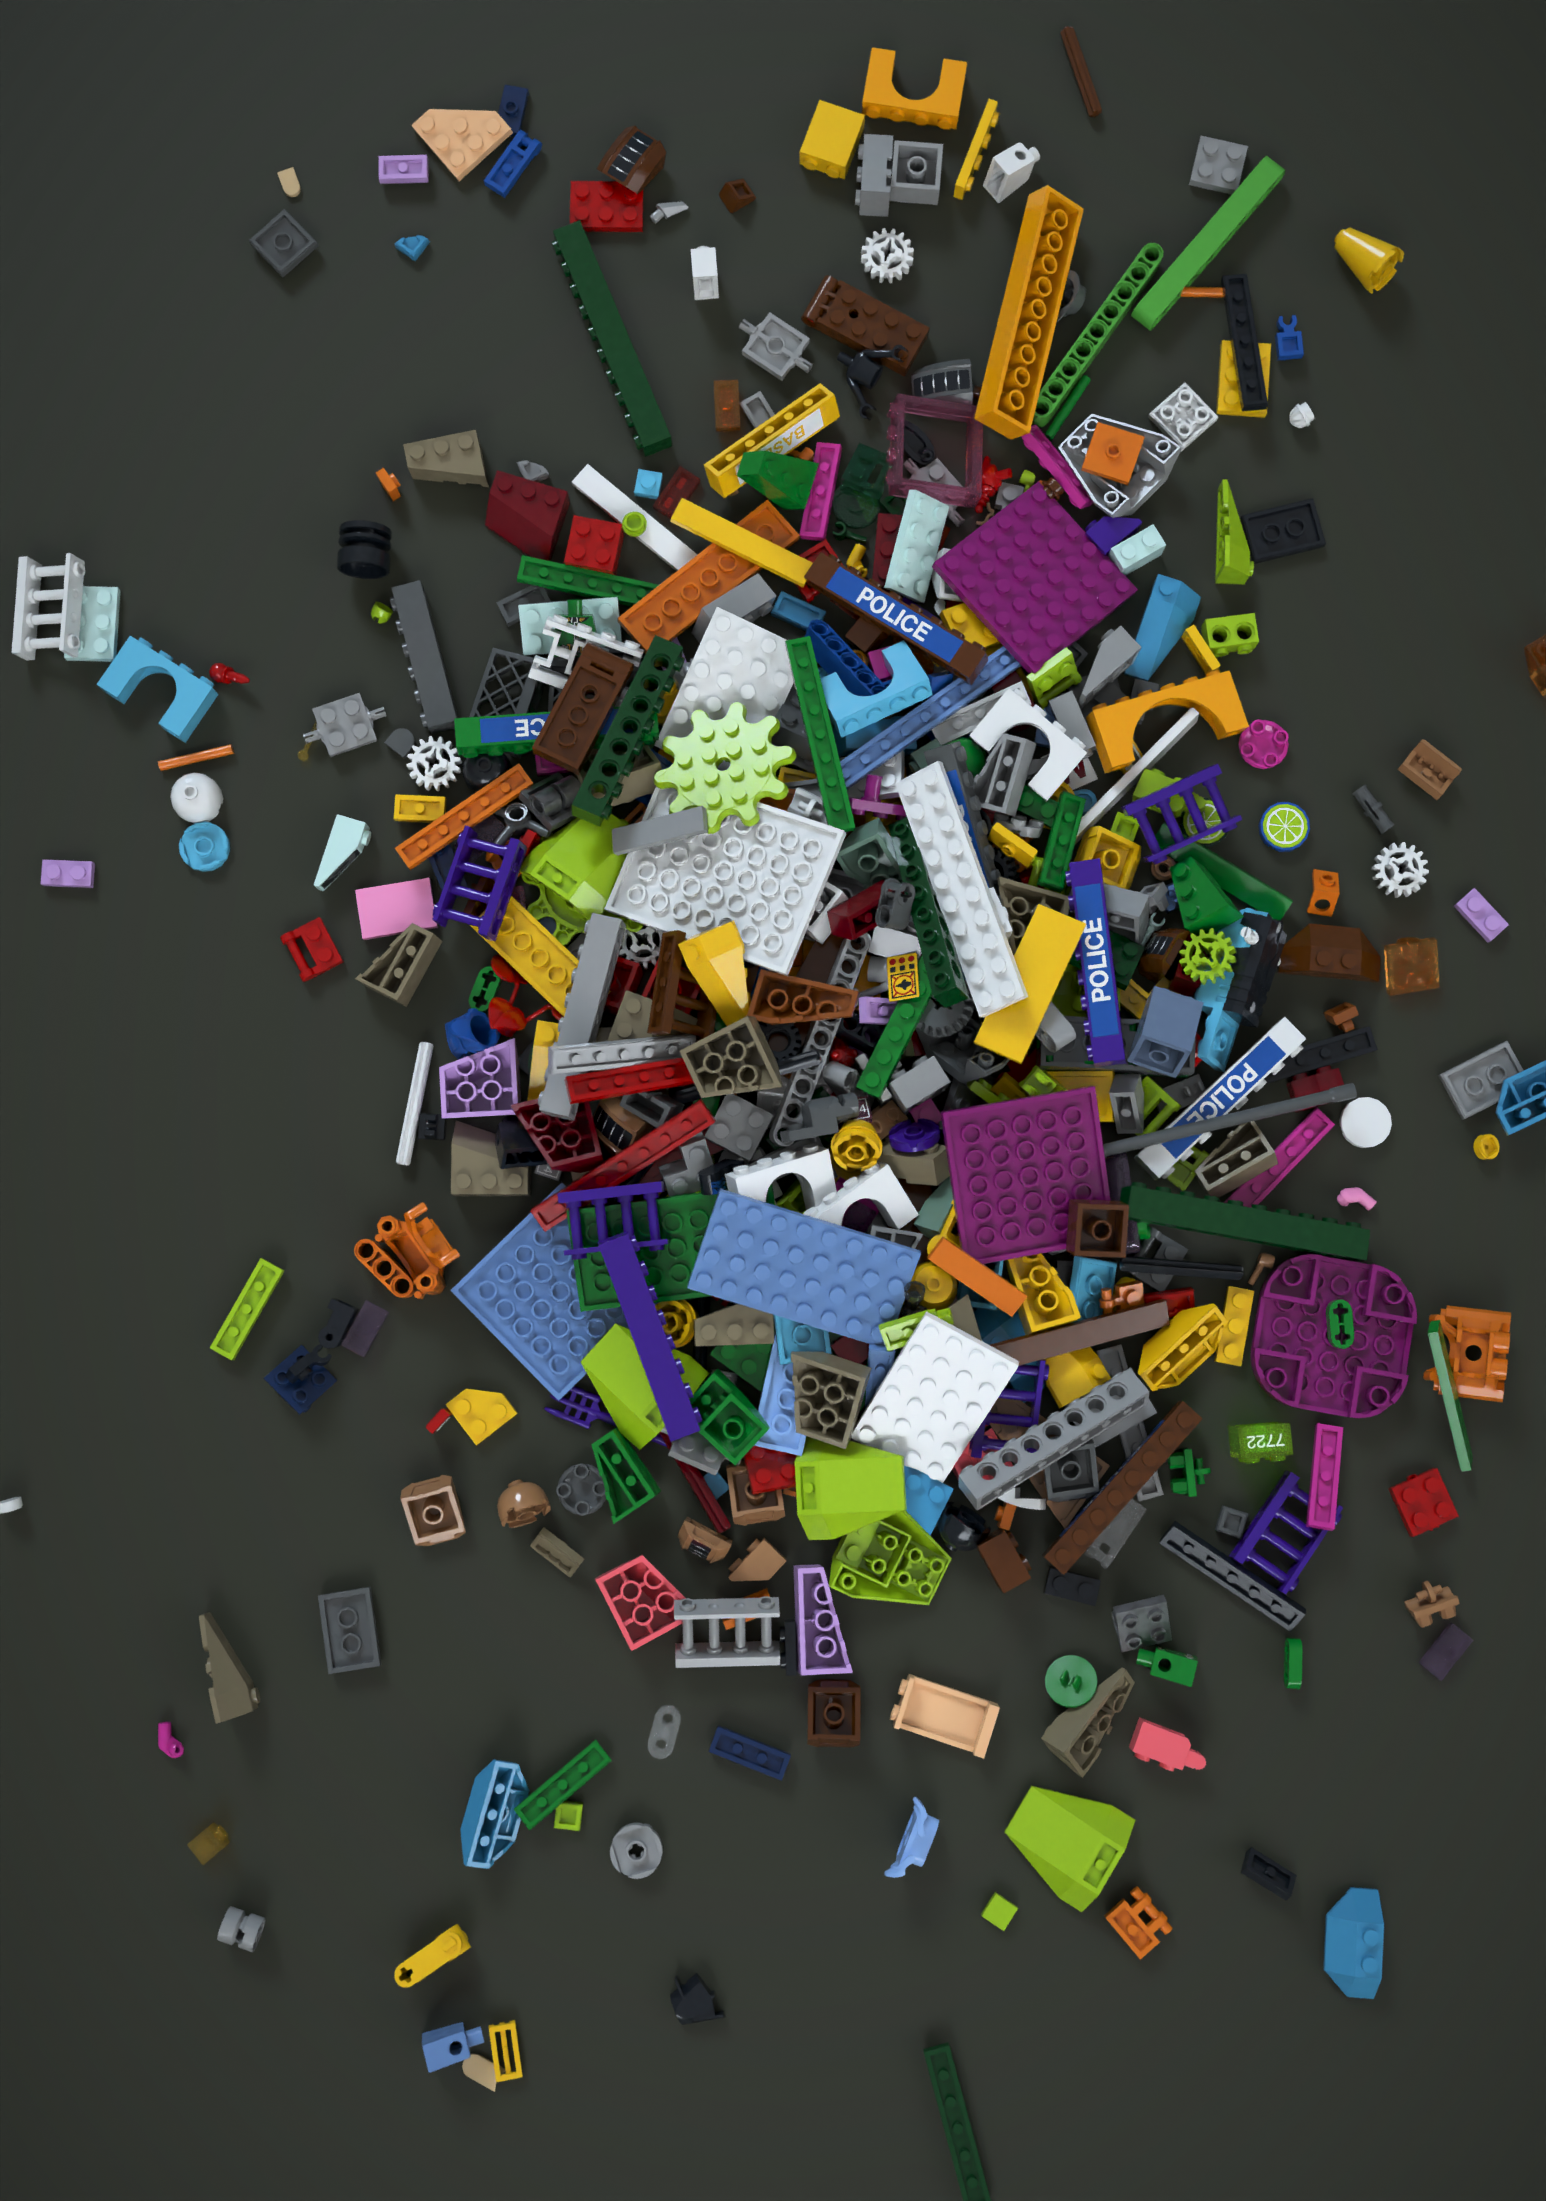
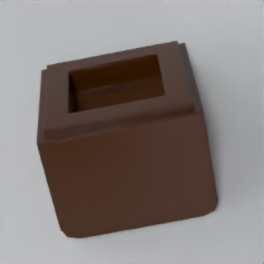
[719,178,756,213]

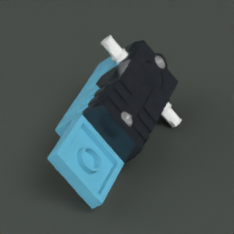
[1195,908,1287,1072]

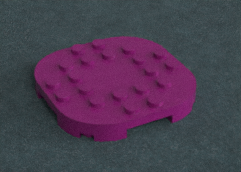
[1251,1254,1417,1418]

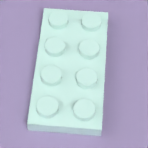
[884,490,949,603]
[518,597,622,656]

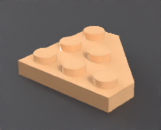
[411,109,513,182]

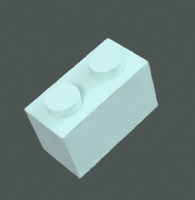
[1108,524,1166,576]

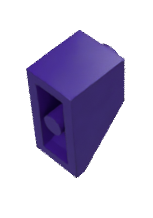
[1085,516,1142,556]

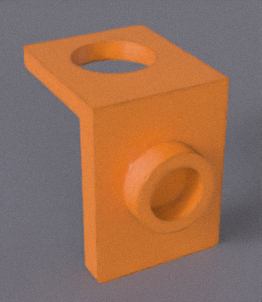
[1307,869,1340,917]

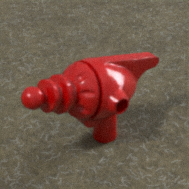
[975,456,1012,514]
[829,1037,859,1071]

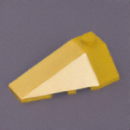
[678,920,751,1026]
[527,1020,560,1101]
[1005,1253,1081,1335]
[1045,1347,1111,1408]

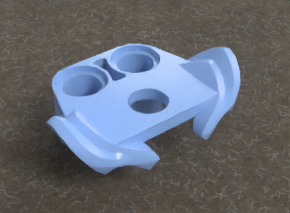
[884,1797,939,1878]

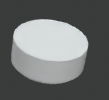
[0,1497,23,1514]

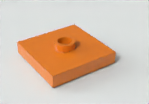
[1081,422,1145,485]

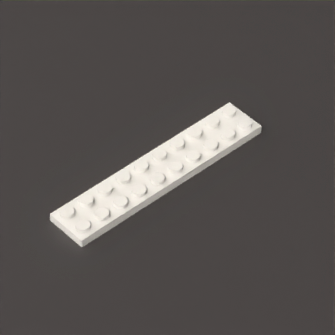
[895,761,1028,1018]

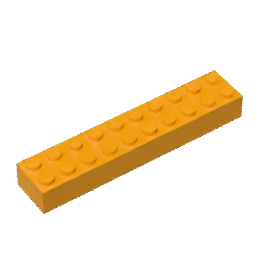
[974,185,1084,440]

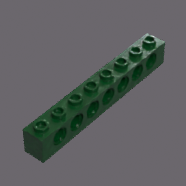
[572,635,685,827]
[888,817,969,1008]

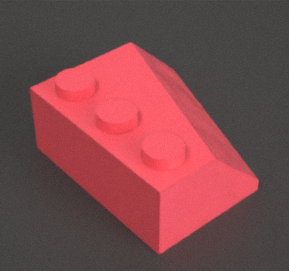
[594,1555,685,1651]

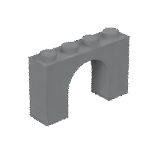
[987,691,1096,780]

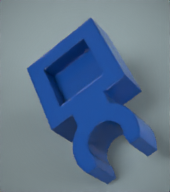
[1275,315,1304,360]

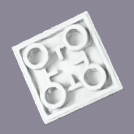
[1148,383,1218,452]

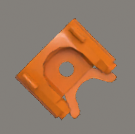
[375,1202,460,1299]
[1423,1305,1511,1402]

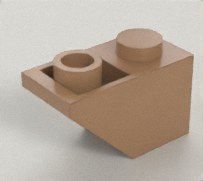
[728,1537,787,1581]

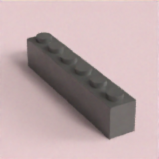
[389,580,458,734]

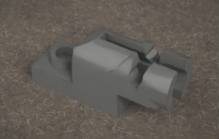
[780,1093,859,1142]

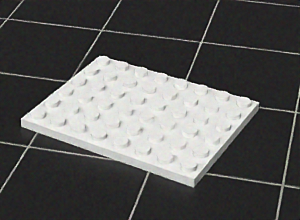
[604,787,846,976]

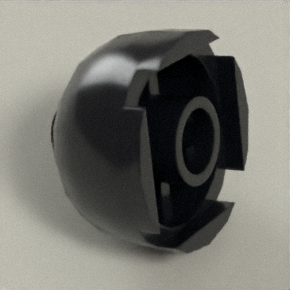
[463,753,512,793]
[937,1501,991,1551]

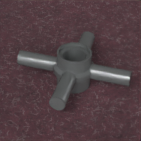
[494,803,552,846]

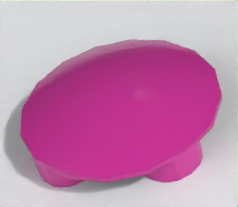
[1238,720,1289,769]

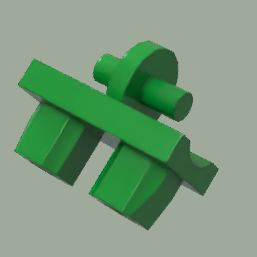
[1167,1448,1211,1497]

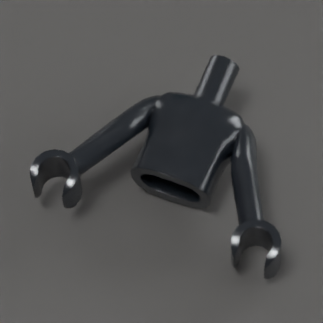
[837,345,909,420]

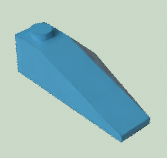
[1124,574,1201,681]

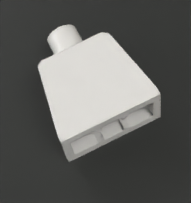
[983,143,1040,203]

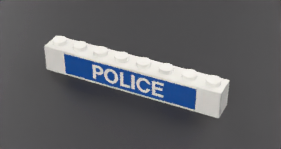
[1134,1017,1306,1180]

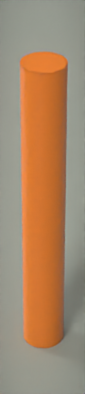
[1181,287,1224,298]
[158,744,234,771]

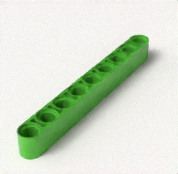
[1131,156,1286,331]
[1032,243,1163,427]

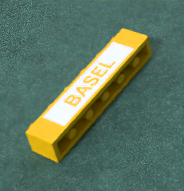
[704,383,840,498]

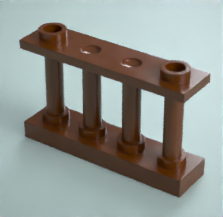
[647,930,717,1042]

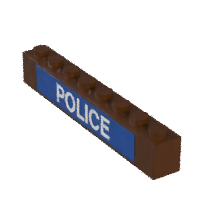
[804,552,988,685]
[1042,1401,1203,1575]

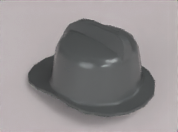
[1056,270,1087,323]

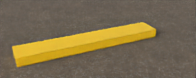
[670,498,813,588]

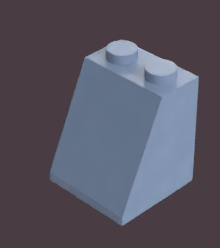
[1127,986,1204,1078]

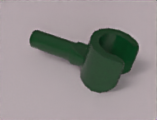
[832,521,867,544]

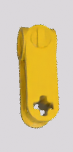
[394,1924,471,1988]

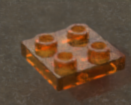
[1384,937,1440,996]

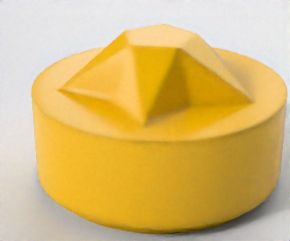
[1473,1134,1500,1160]

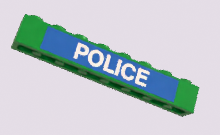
[454,707,659,758]

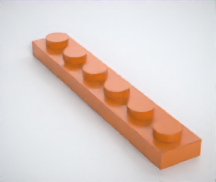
[395,763,534,870]

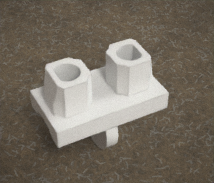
[787,787,827,825]

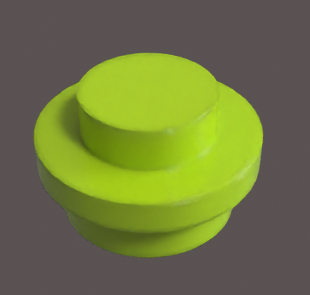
[622,512,647,537]

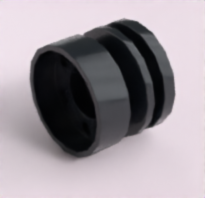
[337,520,392,579]

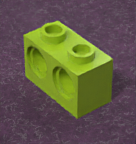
[1201,613,1259,658]

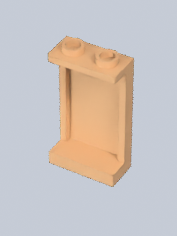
[890,1674,1000,1758]

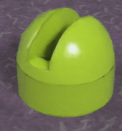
[371,602,393,623]

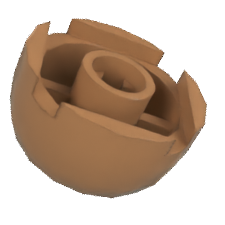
[497,1480,551,1528]

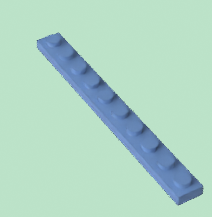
[840,646,1021,789]

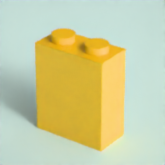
[800,100,865,179]

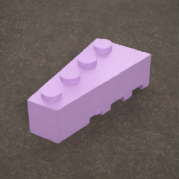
[794,1564,853,1675]

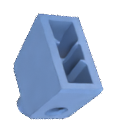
[422,2022,484,2073]

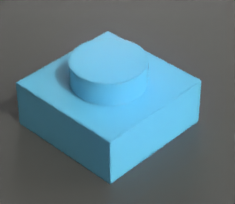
[634,469,663,500]

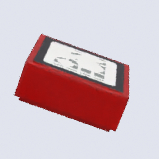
[426,1408,453,1434]

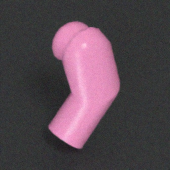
[1337,1187,1377,1211]

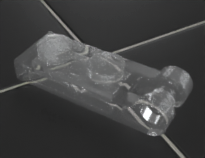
[1085,1499,1147,1569]

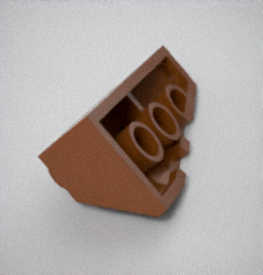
[747,969,859,1025]

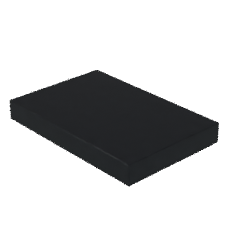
[1240,498,1326,564]

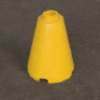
[1334,227,1404,294]

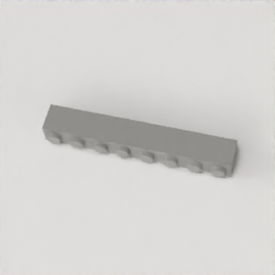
[538,913,626,1121]

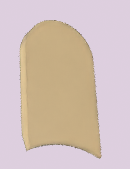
[462,2053,505,2092]

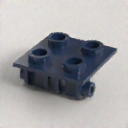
[264,1345,337,1415]

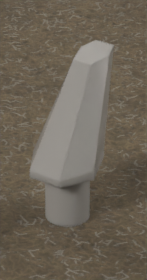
[649,202,689,224]

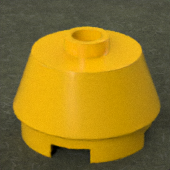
[831,1119,883,1171]
[907,1261,957,1311]
[655,1299,699,1348]

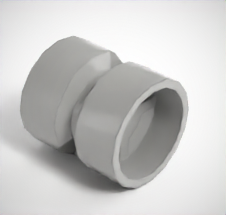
[217,1906,266,1953]

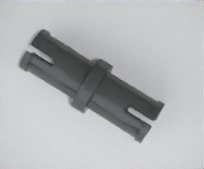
[1352,784,1395,834]

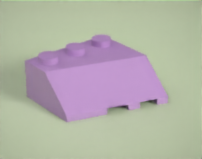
[439,1038,521,1118]

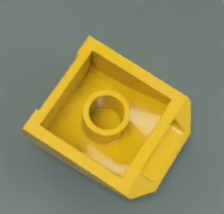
[1074,826,1141,890]

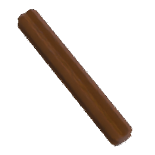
[1060,26,1102,117]

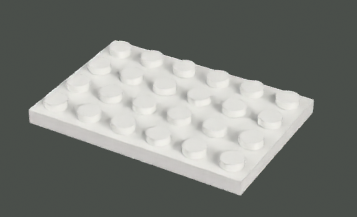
[654,607,794,771]
[852,1311,1019,1483]

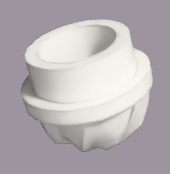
[1289,402,1315,428]

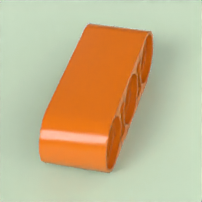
[354,1239,417,1298]

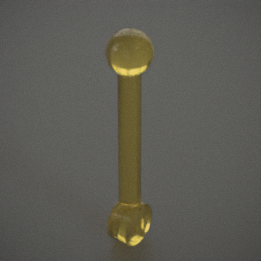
[298,718,317,761]

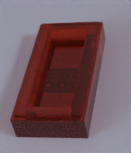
[653,466,701,519]

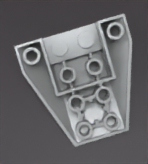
[1058,414,1181,518]

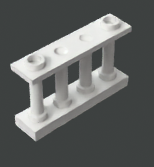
[12,553,85,661]

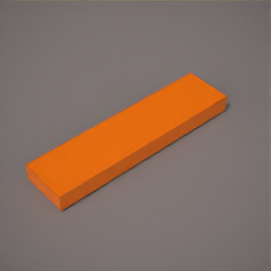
[927,1236,1028,1317]

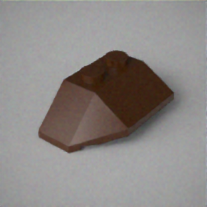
[1278,923,1381,982]

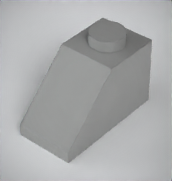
[1109,1074,1144,1134]

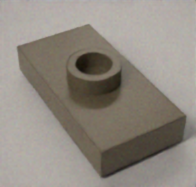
[530,1527,584,1578]

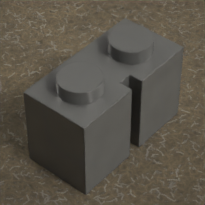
[620,1090,684,1128]

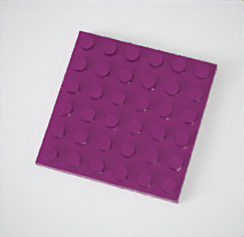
[932,481,1138,674]
[941,1086,1111,1264]

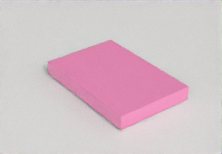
[355,878,438,940]

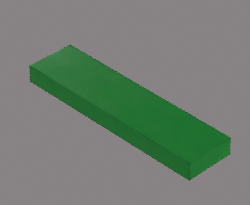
[1037,791,1086,892]
[514,1739,613,1830]

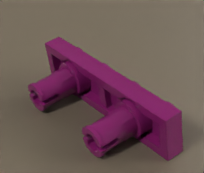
[848,774,907,820]

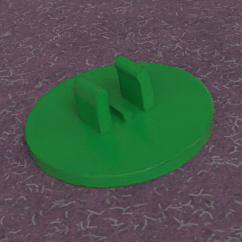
[1045,1655,1098,1708]

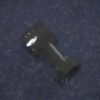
[899,1281,928,1318]

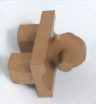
[1404,1581,1460,1628]

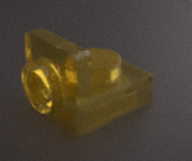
[187,1822,230,1865]

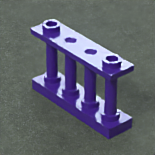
[1121,764,1242,865]
[432,825,528,942]
[557,1181,671,1260]
[969,1359,1049,1458]
[1229,1470,1343,1595]

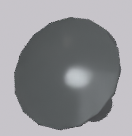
[556,1463,606,1516]

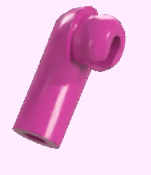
[158,1722,184,1758]

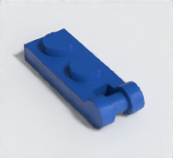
[484,130,542,198]

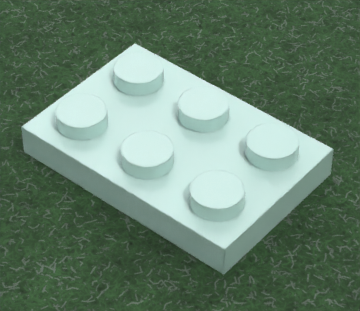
[64,586,121,662]

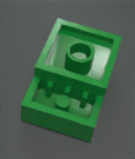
[689,1368,770,1465]

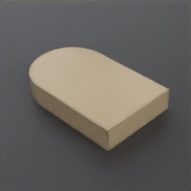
[277,167,301,197]

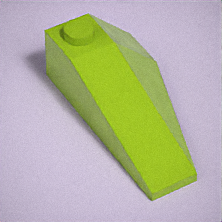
[1215,479,1254,585]

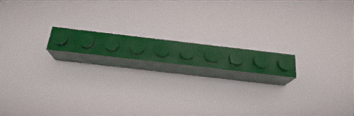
[551,220,672,457]
[1120,1182,1370,1261]

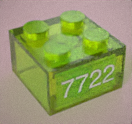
[1228,1422,1293,1463]

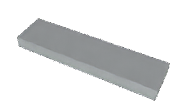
[612,806,708,856]

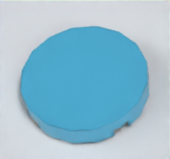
[179,821,230,872]

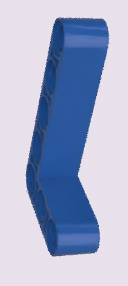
[805,619,920,714]

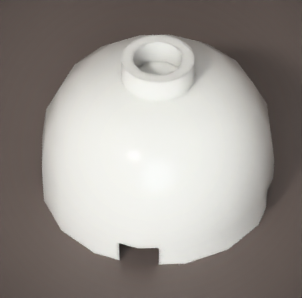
[170,773,223,824]

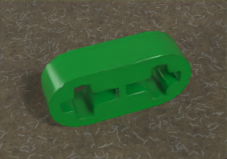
[469,966,502,1013]
[1326,1299,1354,1349]
[1284,1638,1303,1689]

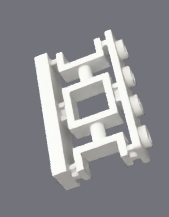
[528,614,644,707]

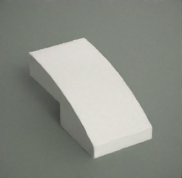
[998,1487,1046,1510]

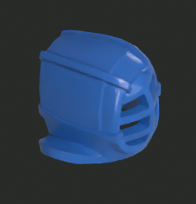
[445,1008,501,1060]

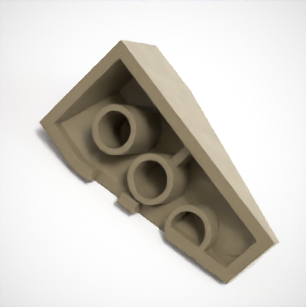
[199,1612,261,1724]
[1041,1667,1135,1778]

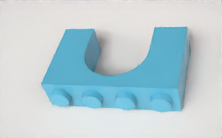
[96,636,219,743]
[821,640,933,738]

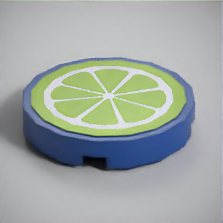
[1258,802,1310,852]

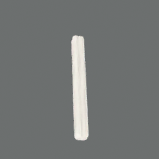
[396,1042,434,1166]

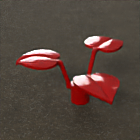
[488,954,563,1037]

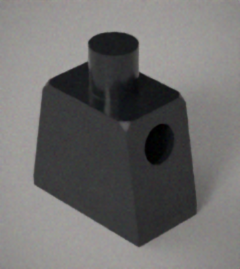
[495,1115,547,1169]

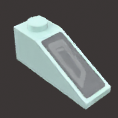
[314,814,371,891]

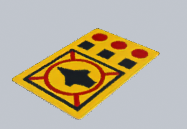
[887,953,919,1002]

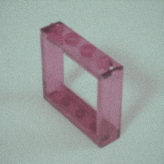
[885,394,983,508]

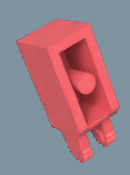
[1129,1717,1206,1772]

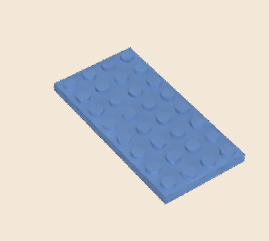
[687,1188,921,1345]

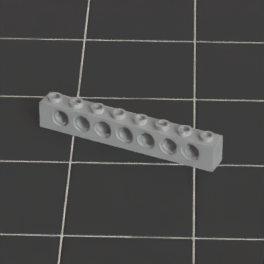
[958,1369,1150,1511]

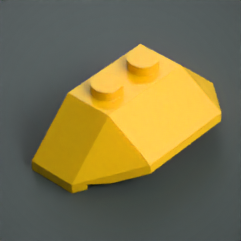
[1138,1304,1228,1391]

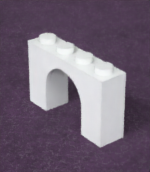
[969,688,1087,801]
[725,1143,837,1210]
[803,1161,919,1230]

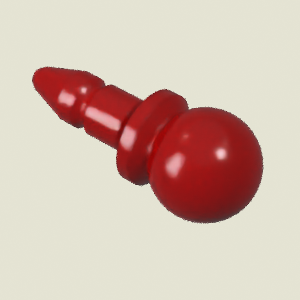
[209,663,250,684]

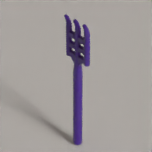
[545,1386,667,1447]

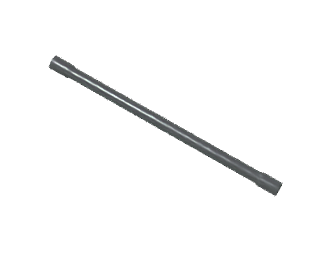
[1103,1083,1357,1158]

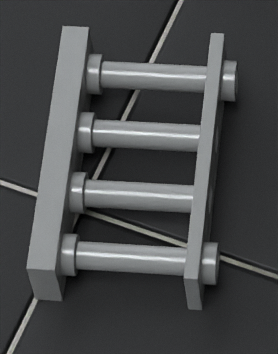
[674,1596,780,1668]

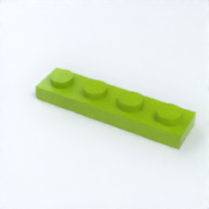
[210,1258,285,1360]

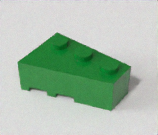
[737,451,819,510]
[1170,856,1244,936]
[591,1428,661,1524]

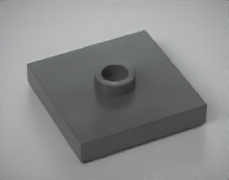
[248,209,318,278]

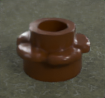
[1042,477,1064,500]

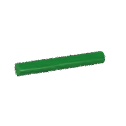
[1044,375,1091,441]

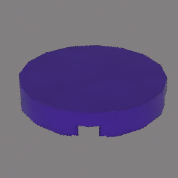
[889,1118,941,1152]

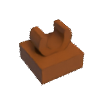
[1323,1002,1359,1033]

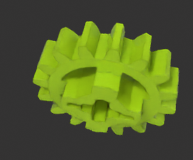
[1179,928,1237,985]

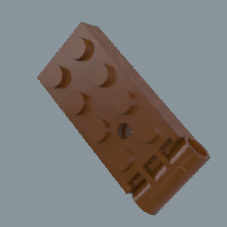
[801,275,930,377]
[532,642,634,775]

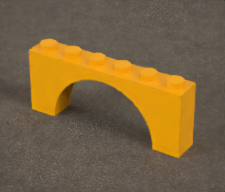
[1086,670,1249,774]

